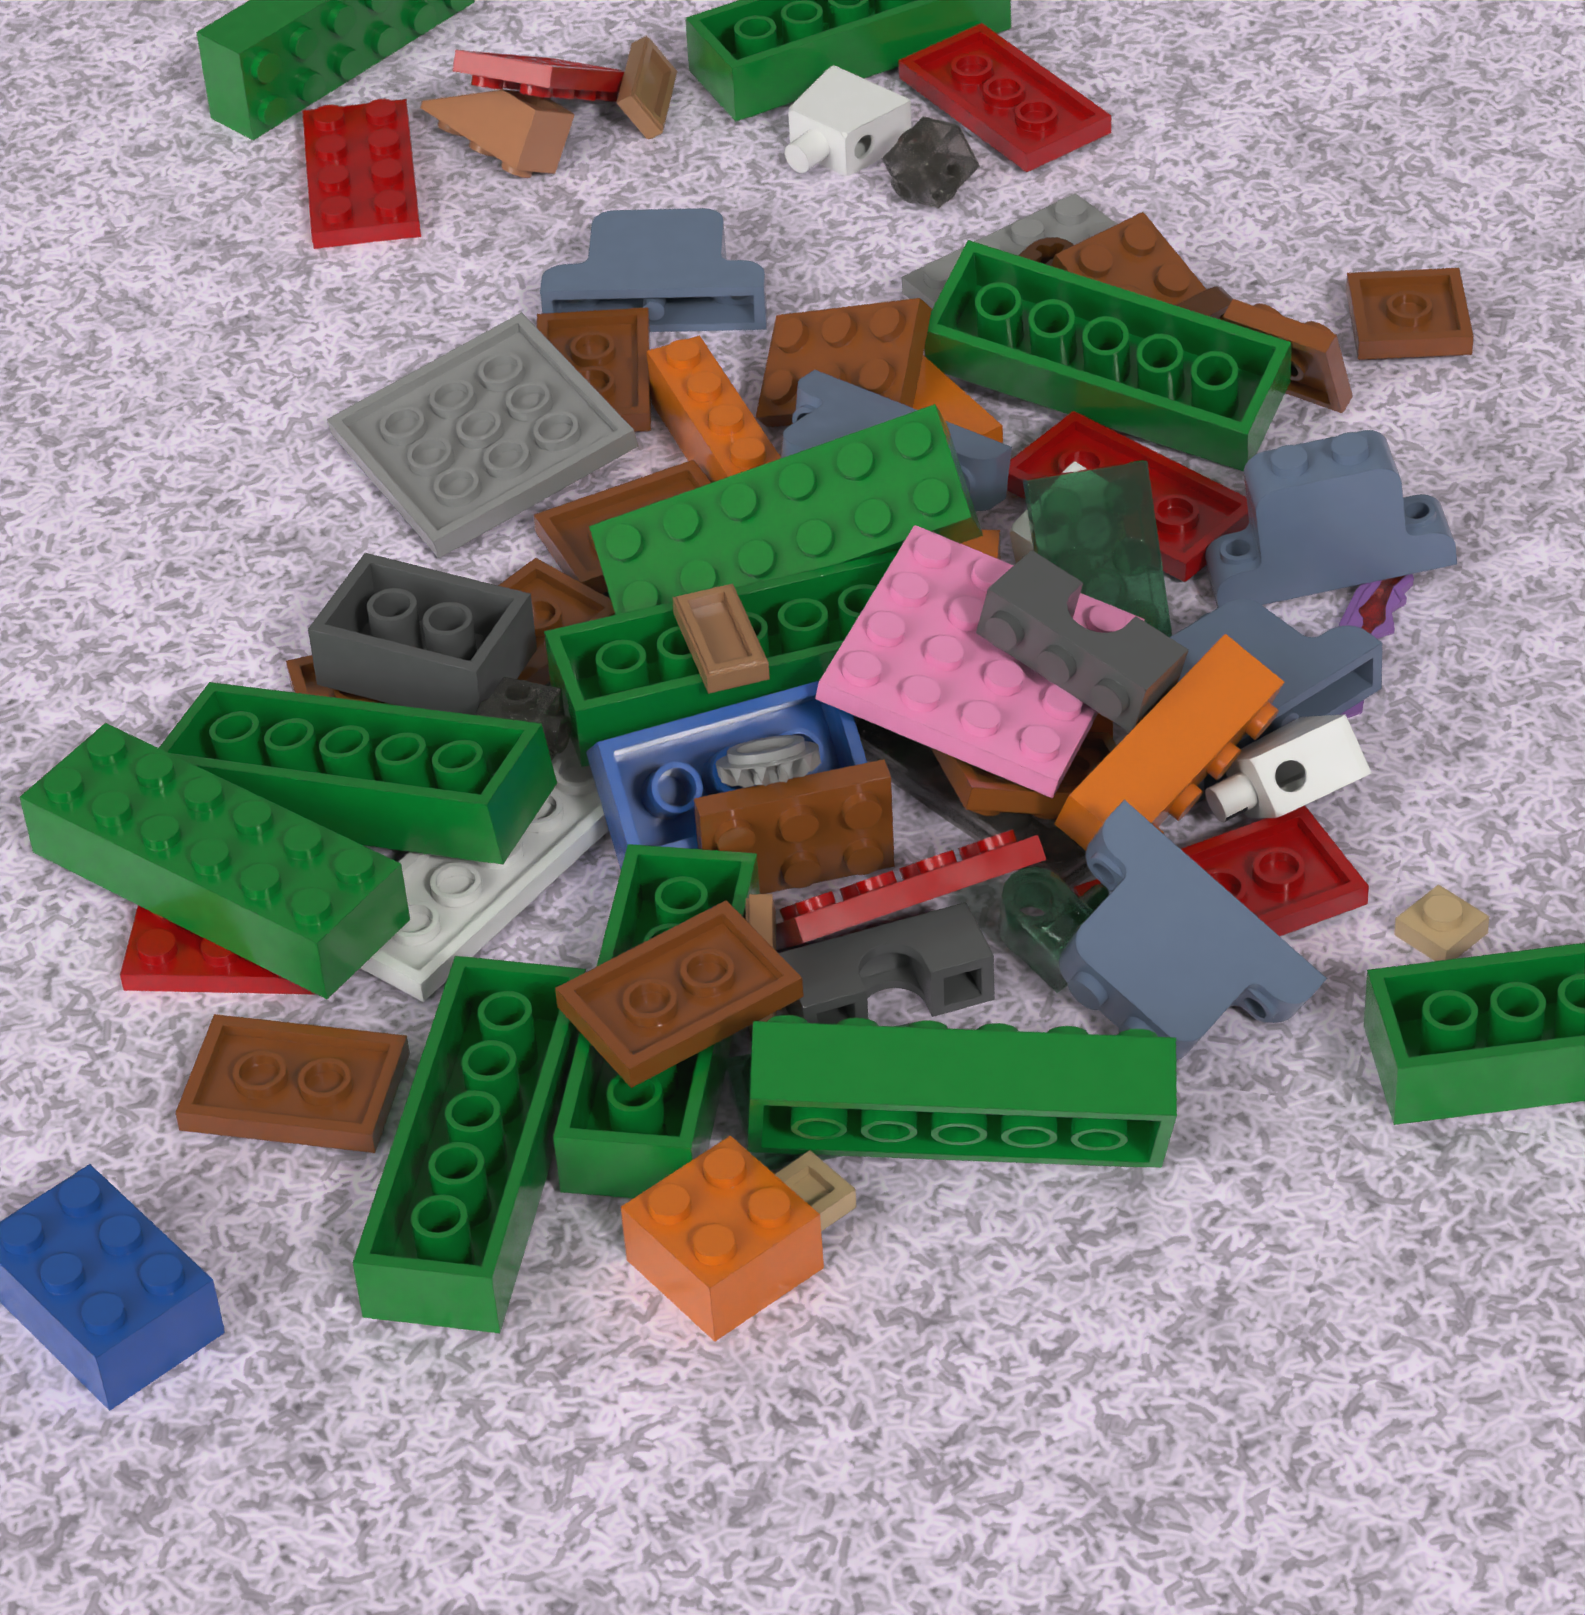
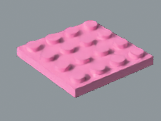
[815,525,1145,798]

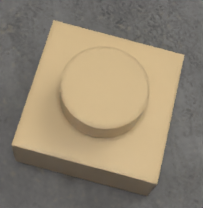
[1394,884,1490,961]
[775,1150,857,1231]

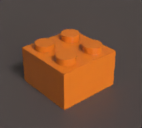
[620,1135,824,1342]

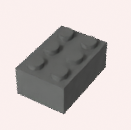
[308,553,537,717]

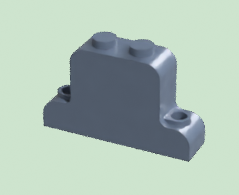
[540,208,767,332]
[781,370,1012,511]
[1205,430,1457,608]
[1170,599,1383,804]
[1059,800,1327,1061]

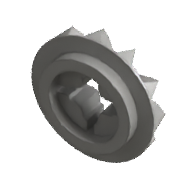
[716,735,821,788]

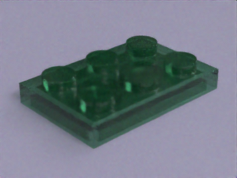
[1023,460,1172,637]

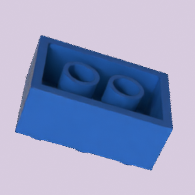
[0,1164,225,1411]

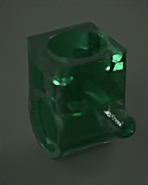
[998,867,1109,993]

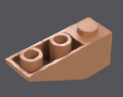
[420,89,575,178]

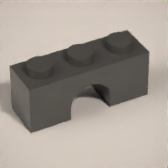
[976,550,1189,732]
[779,902,995,1024]

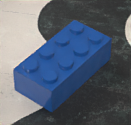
[586,681,867,870]

